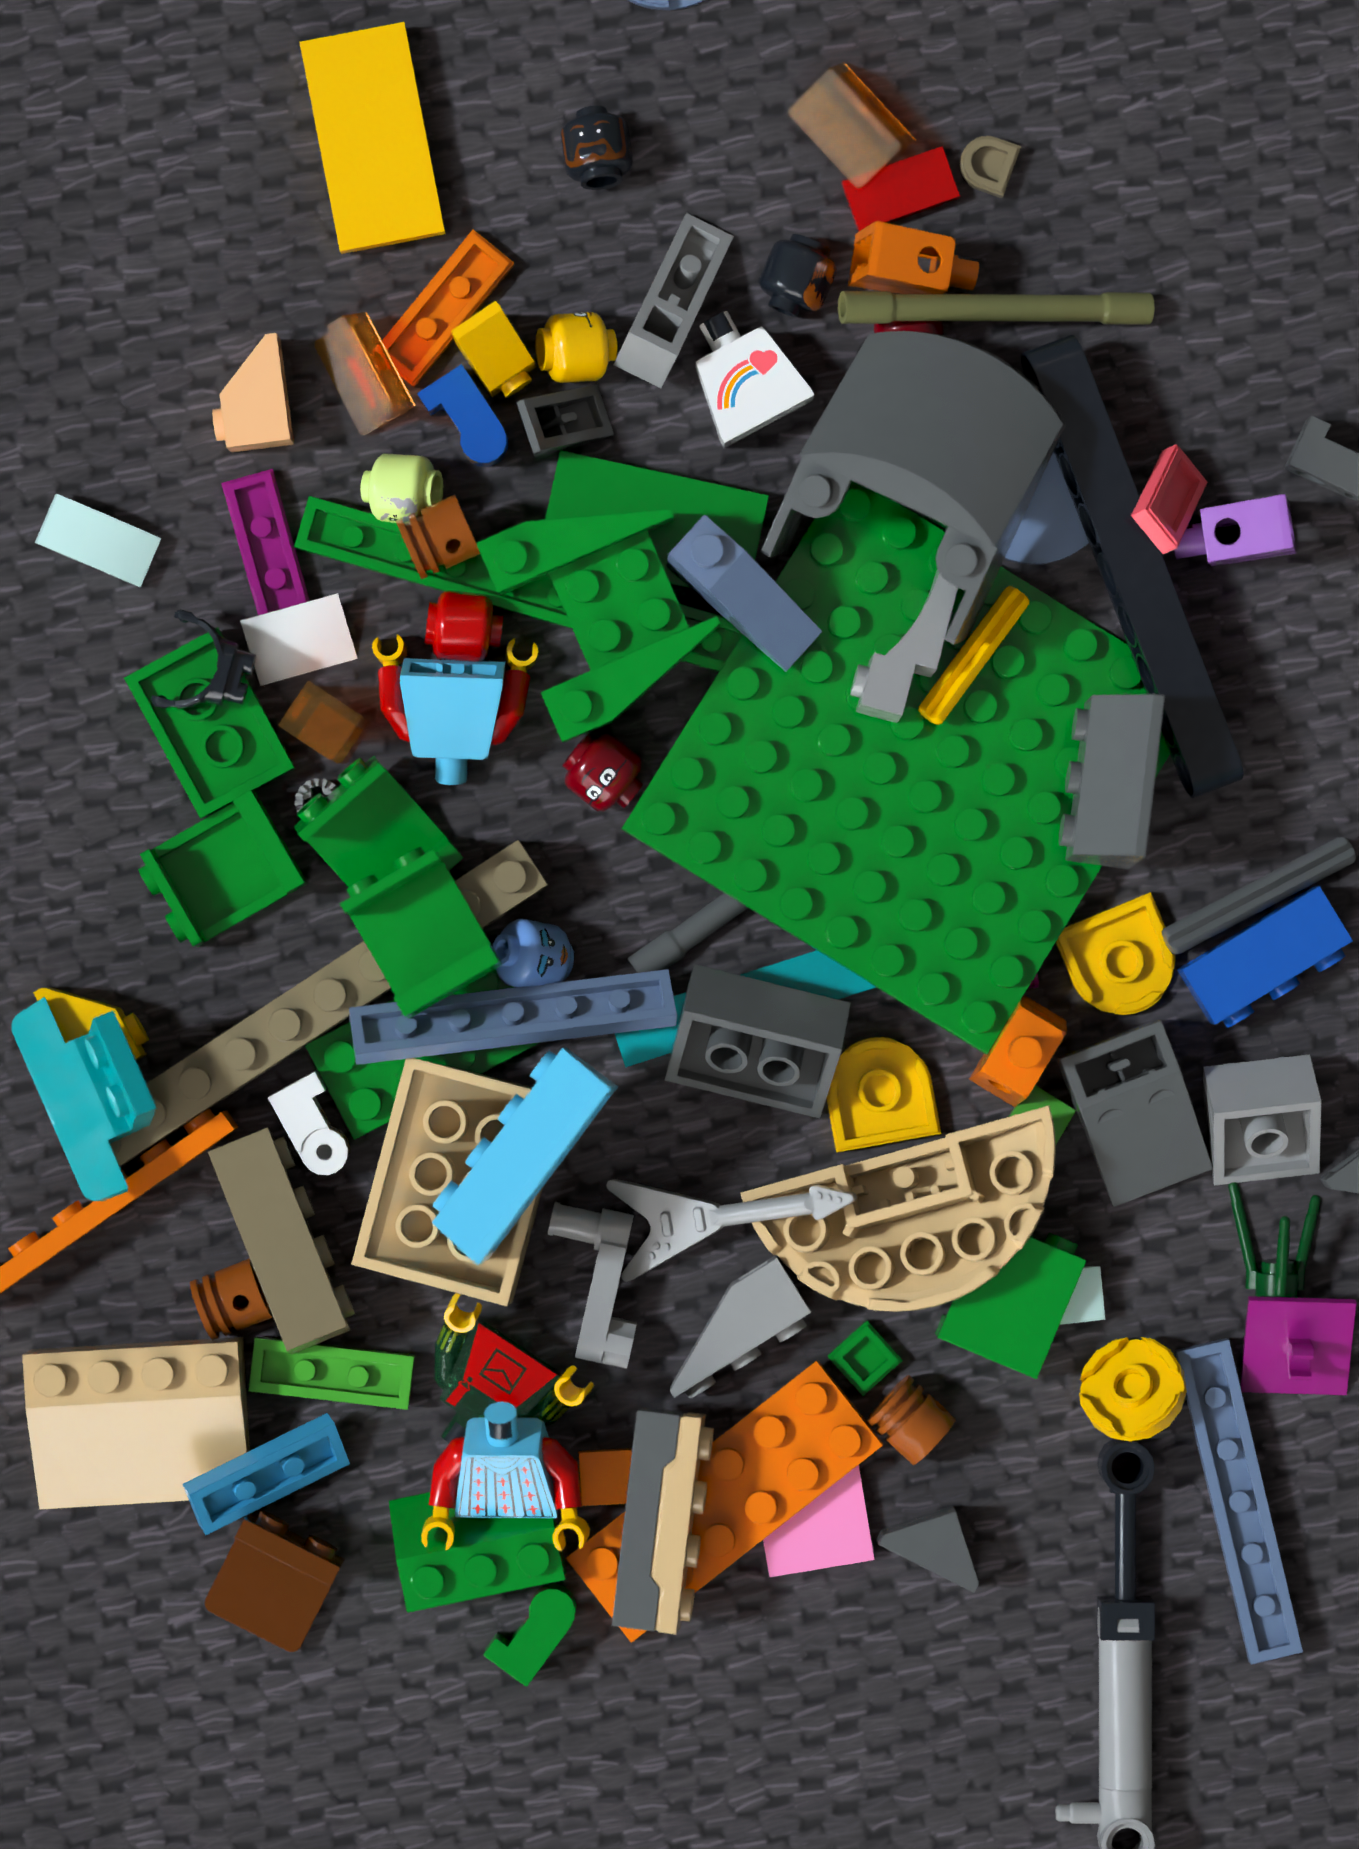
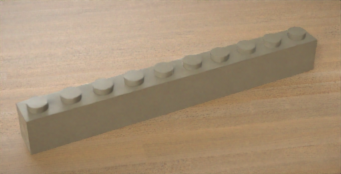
[110,840,549,1167]

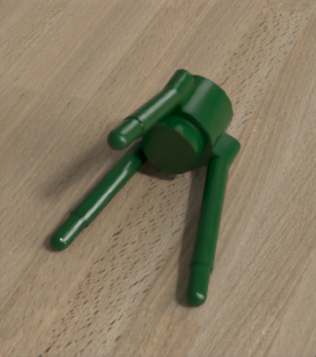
[1228,1182,1321,1298]

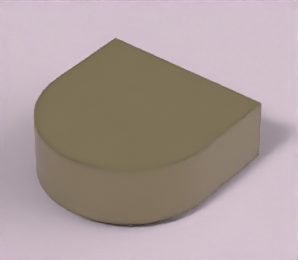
[960,136,1021,198]

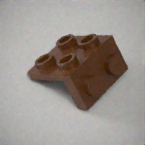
[205,1511,345,1652]

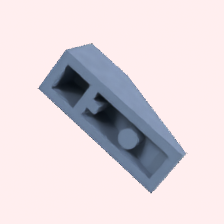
[666,514,822,672]

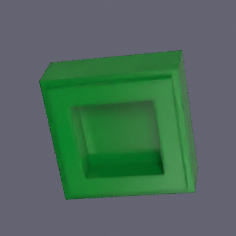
[827,1320,903,1396]

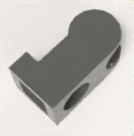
[1284,416,1359,501]

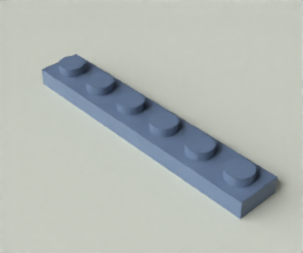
[349,969,677,1065]
[1175,1338,1303,1664]

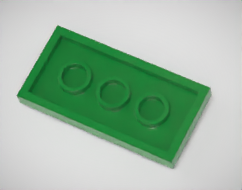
[305,969,541,1140]

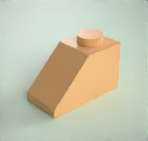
[212,333,294,453]

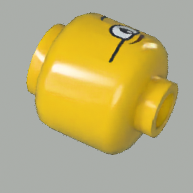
[535,312,617,383]

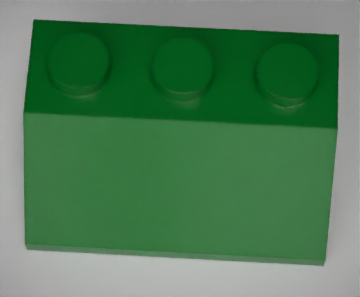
[389,1492,567,1613]

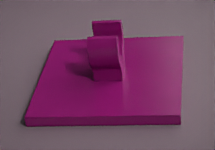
[1240,1296,1356,1395]

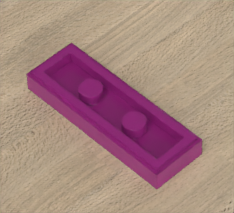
[221,469,310,616]

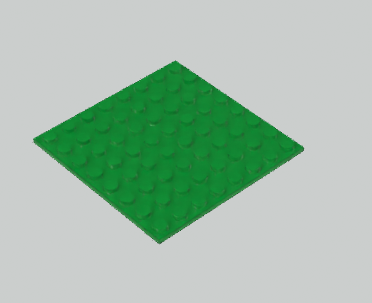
[622,481,1170,1055]

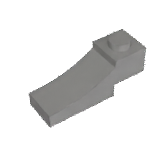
[850,569,958,723]

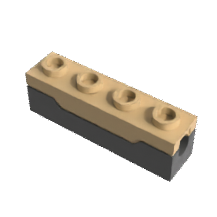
[612,1406,713,1634]

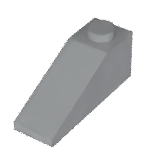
[613,213,734,388]

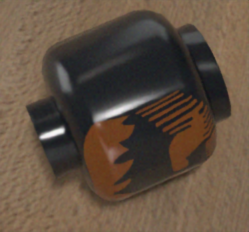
[758,234,837,318]

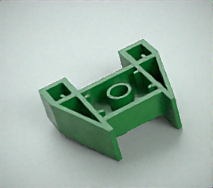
[476,509,720,743]

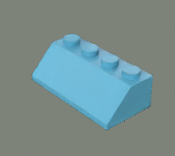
[432,1048,618,1265]

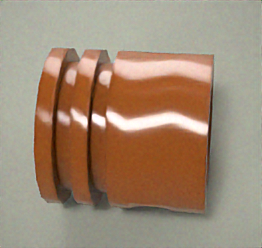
[396,495,480,579]
[190,1258,273,1341]
[866,1375,956,1465]

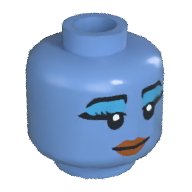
[493,919,574,987]

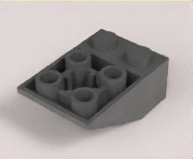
[1056,1020,1213,1207]

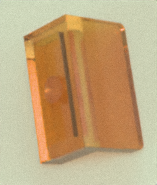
[788,62,916,188]
[314,312,416,435]

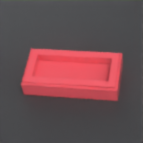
[1131,444,1207,554]

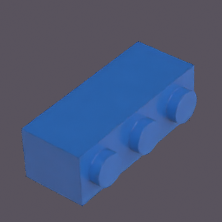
[1177,886,1353,1028]

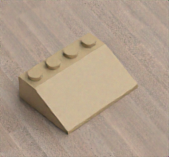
[351,1058,543,1306]
[22,1337,250,1509]

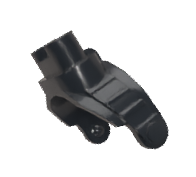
[151,609,257,709]

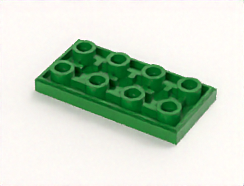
[545,450,769,589]

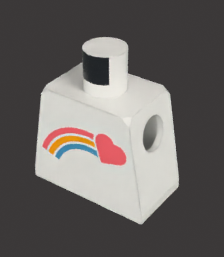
[696,311,814,448]

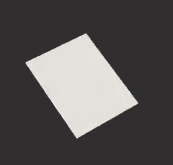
[240,593,358,686]

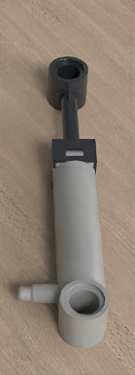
[1056,1439,1155,1849]

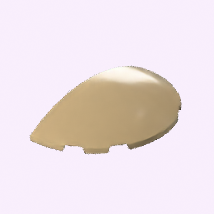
[740,1106,1056,1312]

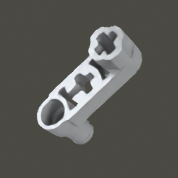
[547,1202,637,1369]

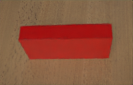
[841,146,960,232]

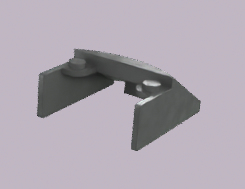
[761,331,1066,645]

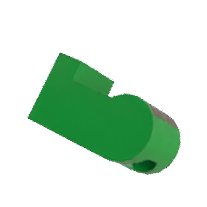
[483,1584,576,1687]

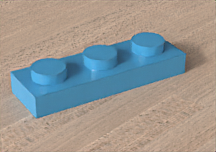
[182,1413,350,1535]

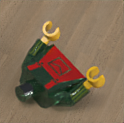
[434,1293,594,1443]

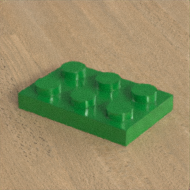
[124,627,296,819]

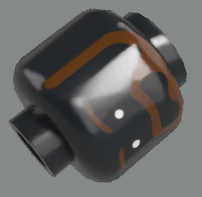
[561,106,633,190]

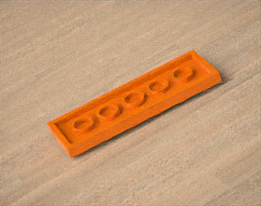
[566,1360,884,1643]

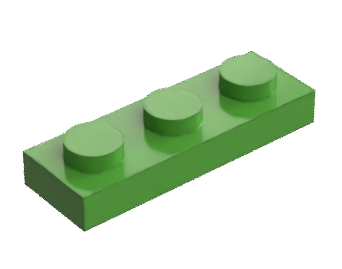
[249,1336,415,1410]

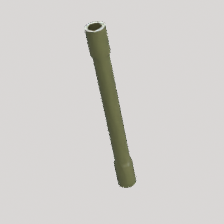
[838,291,1154,325]

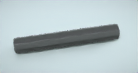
[1162,837,1356,954]

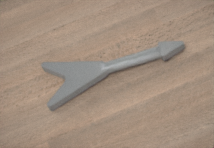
[606,1179,857,1282]

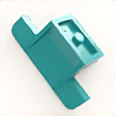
[11,997,156,1202]

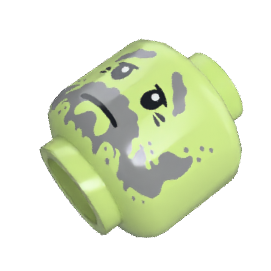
[361,454,443,523]

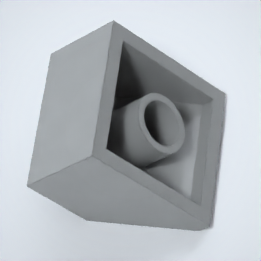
[1203,1055,1321,1186]

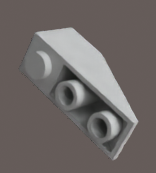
[670,1255,811,1399]

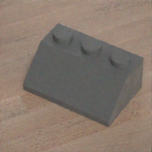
[1059,694,1165,869]
[665,964,851,1119]

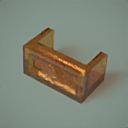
[278,681,369,764]

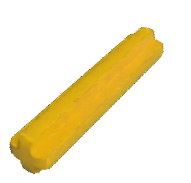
[918,586,1030,725]

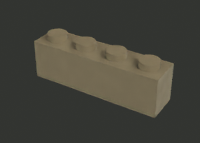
[208,1127,355,1355]

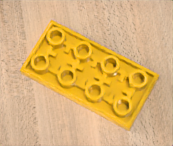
[300,22,446,254]

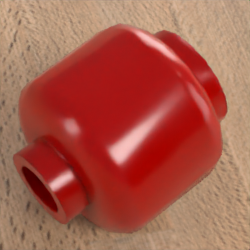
[425,590,503,662]

